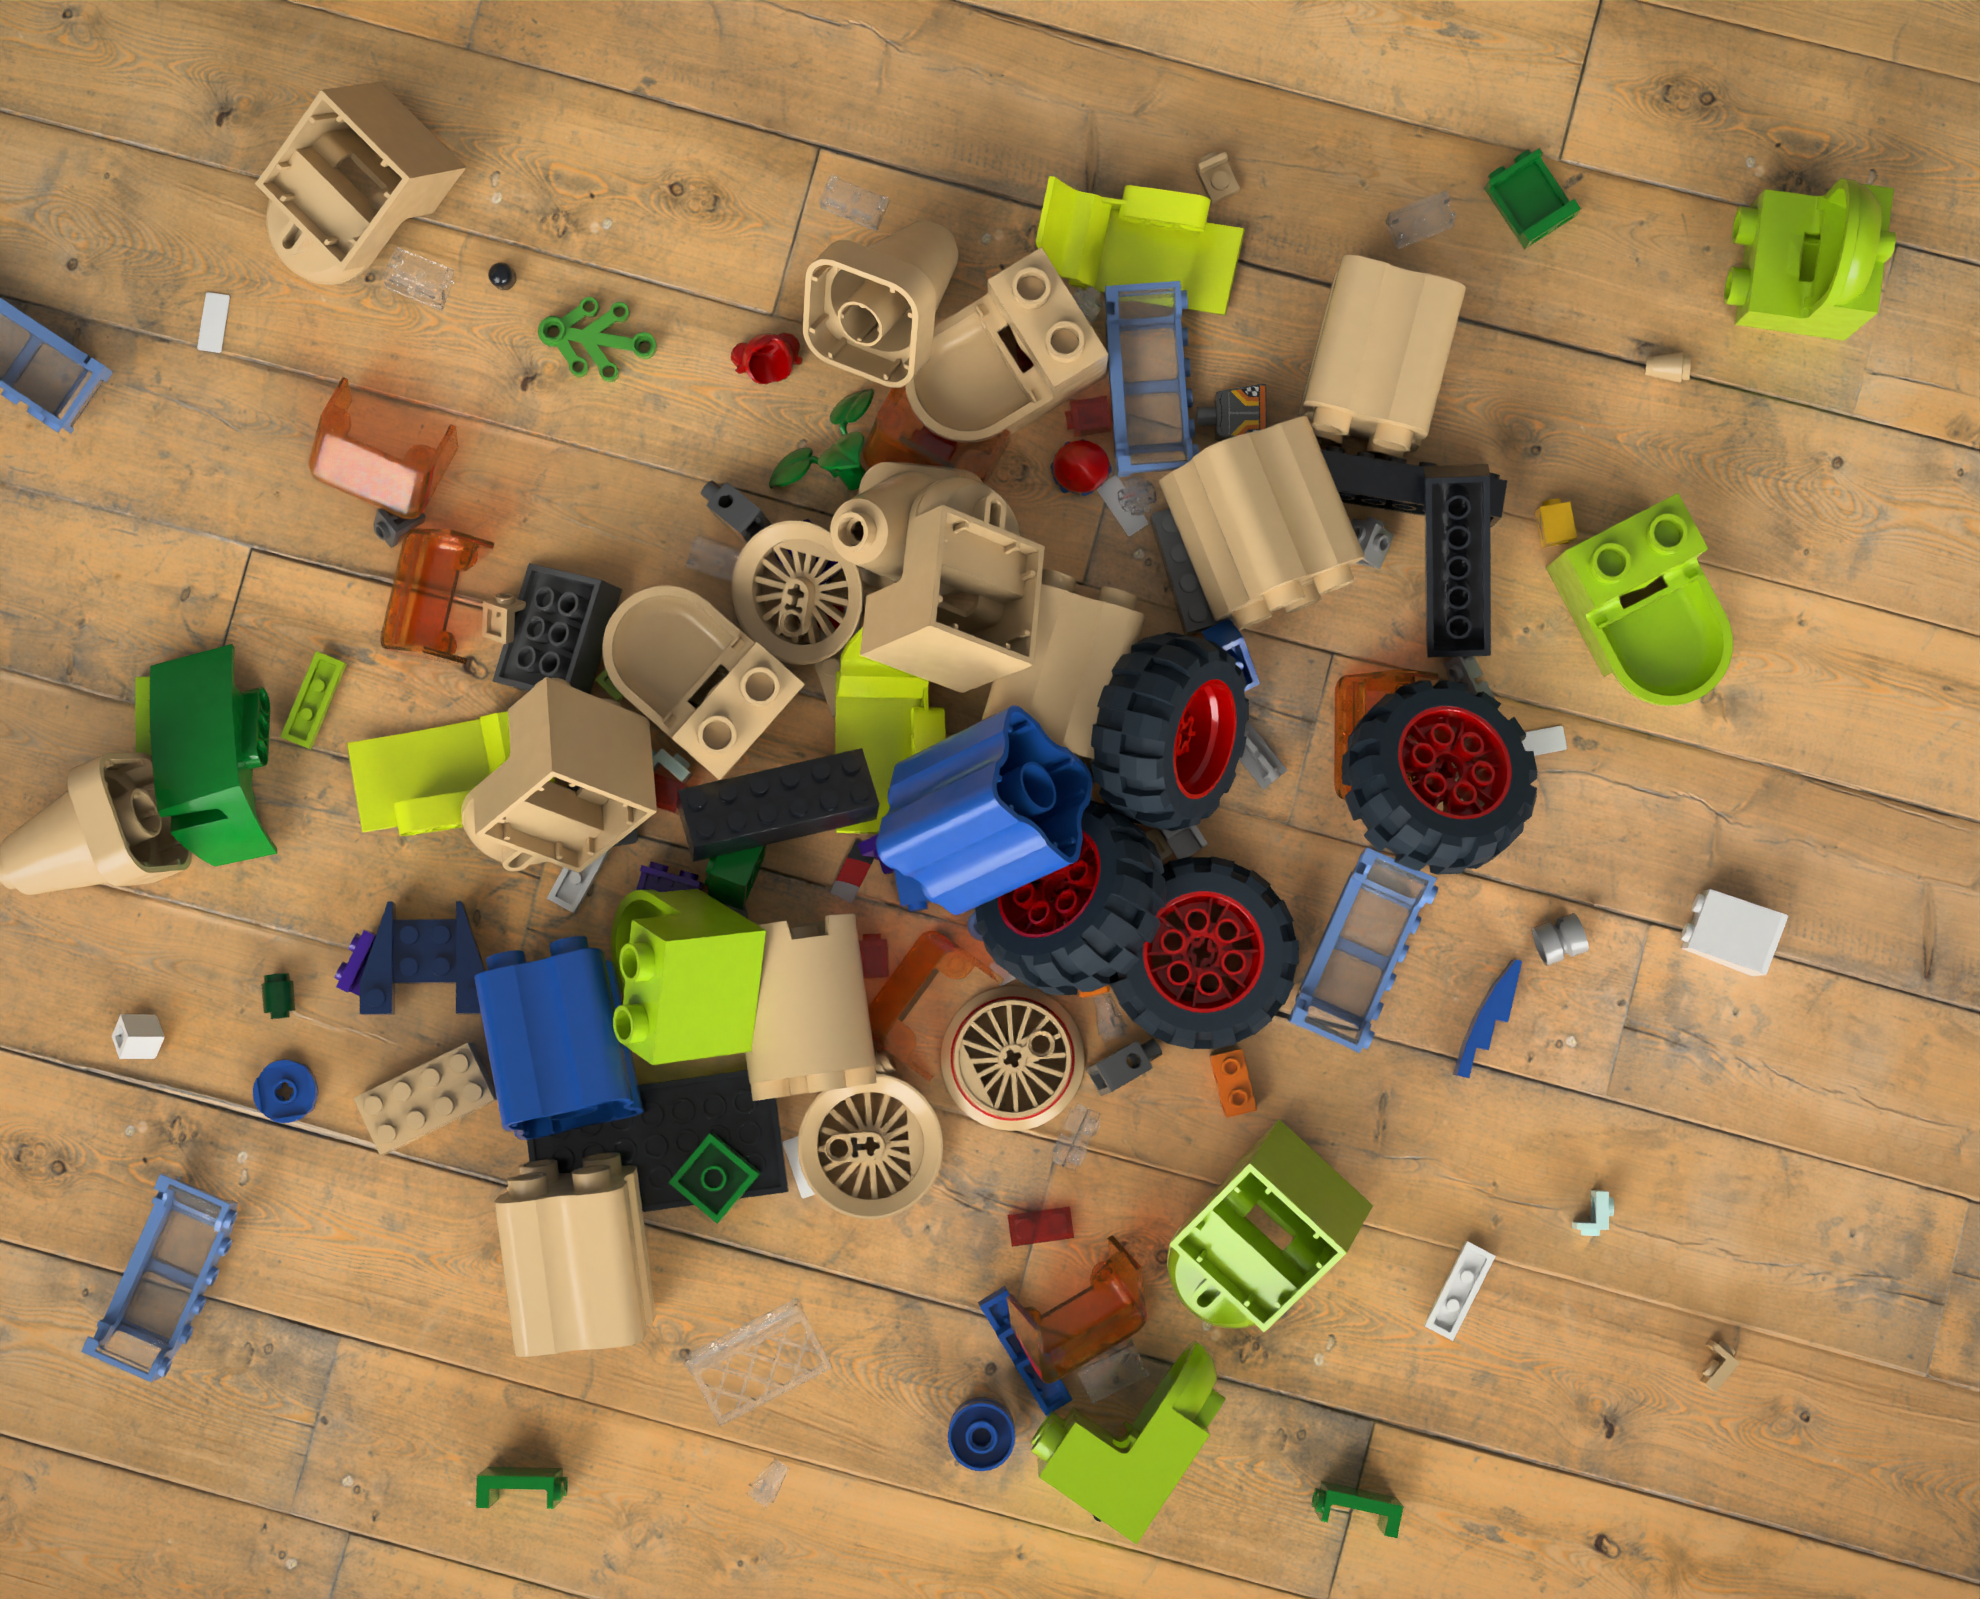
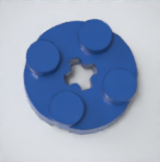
[253,1060,318,1123]

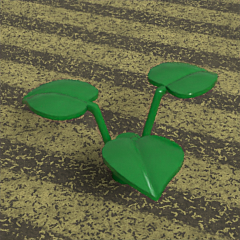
[769,388,874,490]

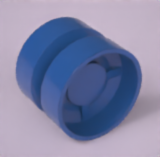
[948,1397,1015,1471]

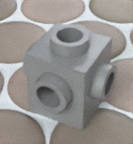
[1351,517,1394,569]

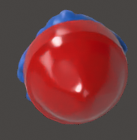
[1050,439,1112,496]

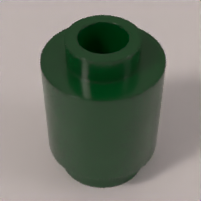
[261,973,296,1019]

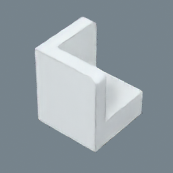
[1160,825,1208,859]
[112,1014,165,1059]

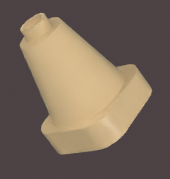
[803,221,959,388]
[830,462,982,596]
[0,753,192,895]

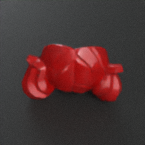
[731,332,803,384]

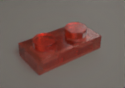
[1008,1206,1074,1247]

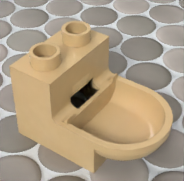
[255,82,467,285]
[905,247,1108,443]
[860,476,1045,693]
[602,586,805,780]
[461,677,657,873]

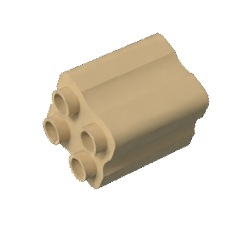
[1297,255,1466,461]
[1158,416,1365,630]
[981,569,1146,770]
[494,1152,656,1357]

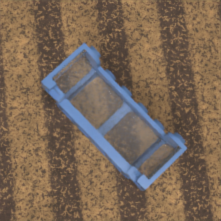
[1104,281,1199,477]
[0,298,113,433]
[1287,847,1438,1053]
[81,1172,238,1382]

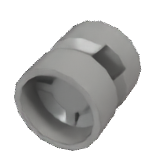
[1532,913,1589,966]

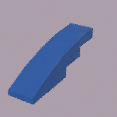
[1453,959,1522,1078]
[978,1286,1073,1416]

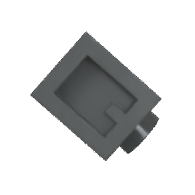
[373,494,426,548]

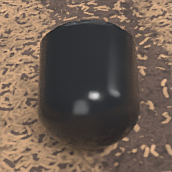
[488,262,516,290]

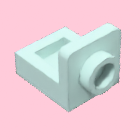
[652,748,693,784]
[1572,1190,1614,1236]

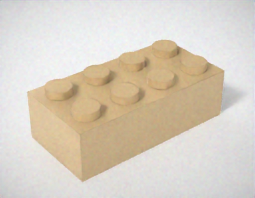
[353,1043,497,1155]

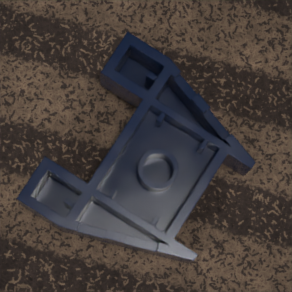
[360,901,486,1015]

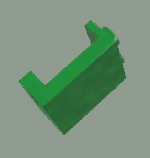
[1484,148,1581,250]
[476,1467,568,1509]
[1312,1481,1404,1538]

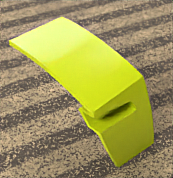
[1036,176,1245,316]
[835,627,946,834]
[347,711,555,836]

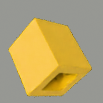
[1535,498,1577,548]

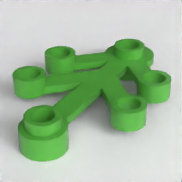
[538,297,657,382]

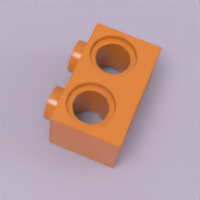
[1209,1048,1257,1118]

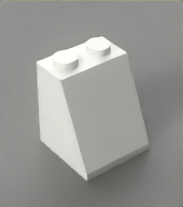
[1680,889,1789,976]

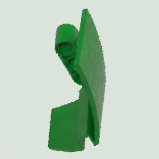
[150,644,277,867]

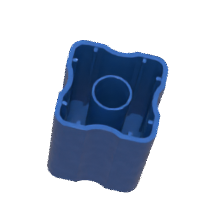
[876,705,1093,915]
[474,936,644,1140]

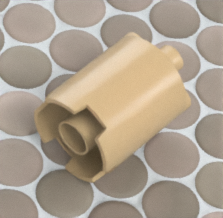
[745,914,877,1101]

